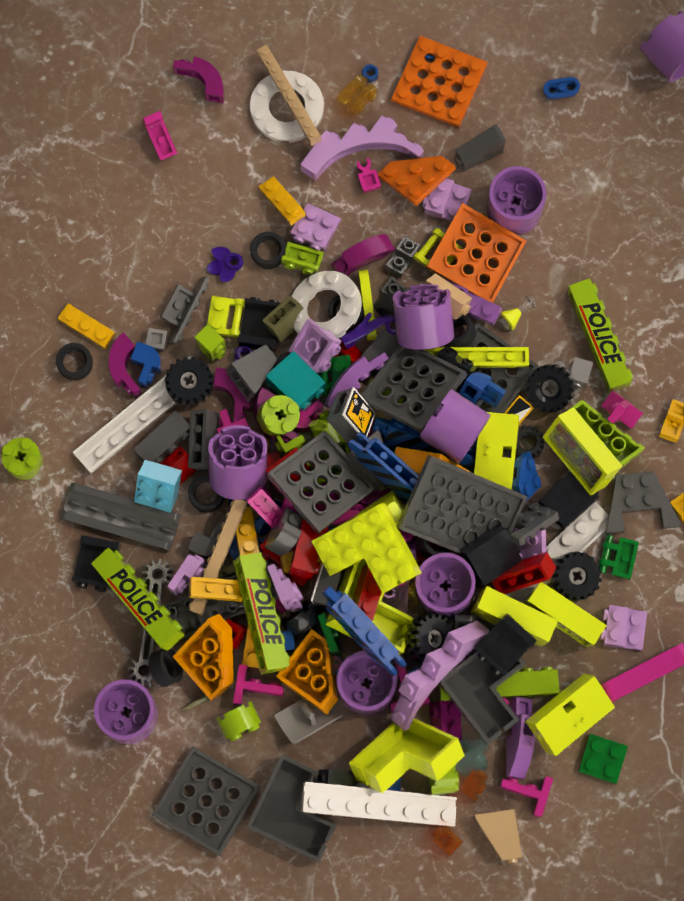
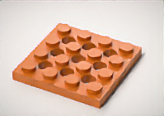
[391,35,488,128]
[426,203,527,303]

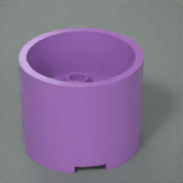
[640,11,684,82]
[487,166,546,235]
[393,284,454,350]
[420,389,491,464]
[208,425,267,500]
[416,553,475,618]
[337,651,397,716]
[94,680,158,744]

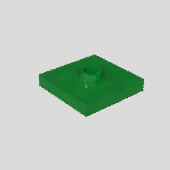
[318,613,343,656]

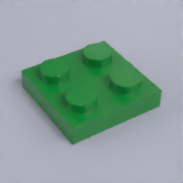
[578,734,628,784]

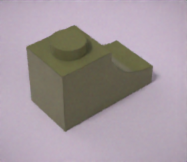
[262,295,304,342]

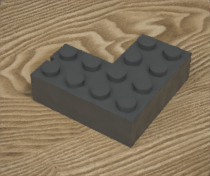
[438,651,526,747]
[247,754,336,863]

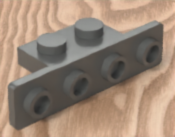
[159,277,209,345]

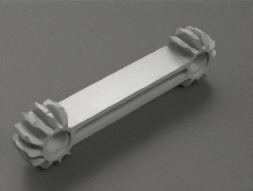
[128,558,174,687]

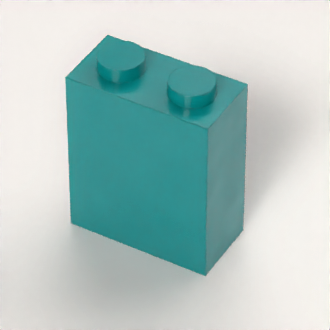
[265,351,326,412]

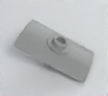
[274,698,343,745]

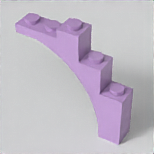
[300,116,424,181]
[390,621,490,731]

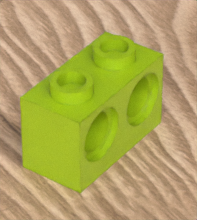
[195,324,227,362]

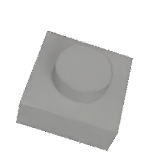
[146,328,168,351]

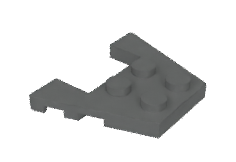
[606,471,681,534]
[509,503,559,546]

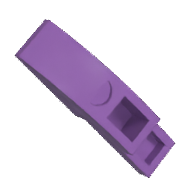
[443,278,502,326]
[324,352,389,408]
[506,696,536,780]

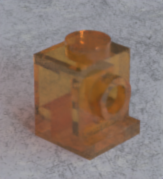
[459,770,488,802]
[432,825,463,857]

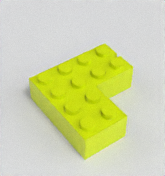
[312,503,422,593]
[325,559,414,655]
[349,718,465,793]

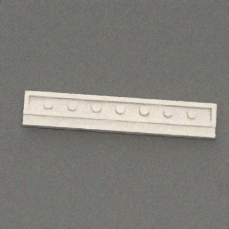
[73,355,194,474]
[505,502,609,603]
[301,782,457,827]

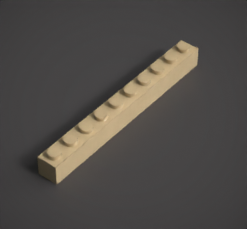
[257,45,322,146]
[189,500,248,616]

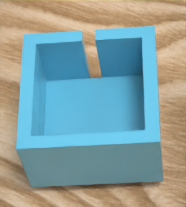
[134,460,182,513]

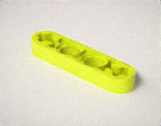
[358,269,377,341]

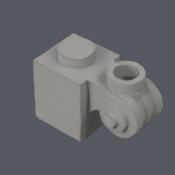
[554,357,593,389]

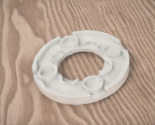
[250,71,324,142]
[291,271,362,339]

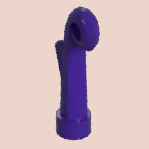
[341,312,396,349]

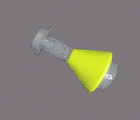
[497,295,537,331]

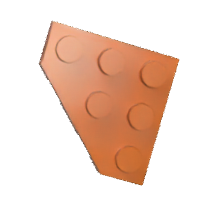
[378,156,456,206]

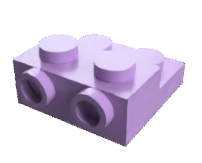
[422,178,472,222]
[291,203,341,253]
[289,319,341,373]
[167,554,206,597]
[267,564,303,613]
[600,605,647,651]

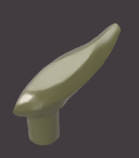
[217,565,236,579]
[181,692,210,711]

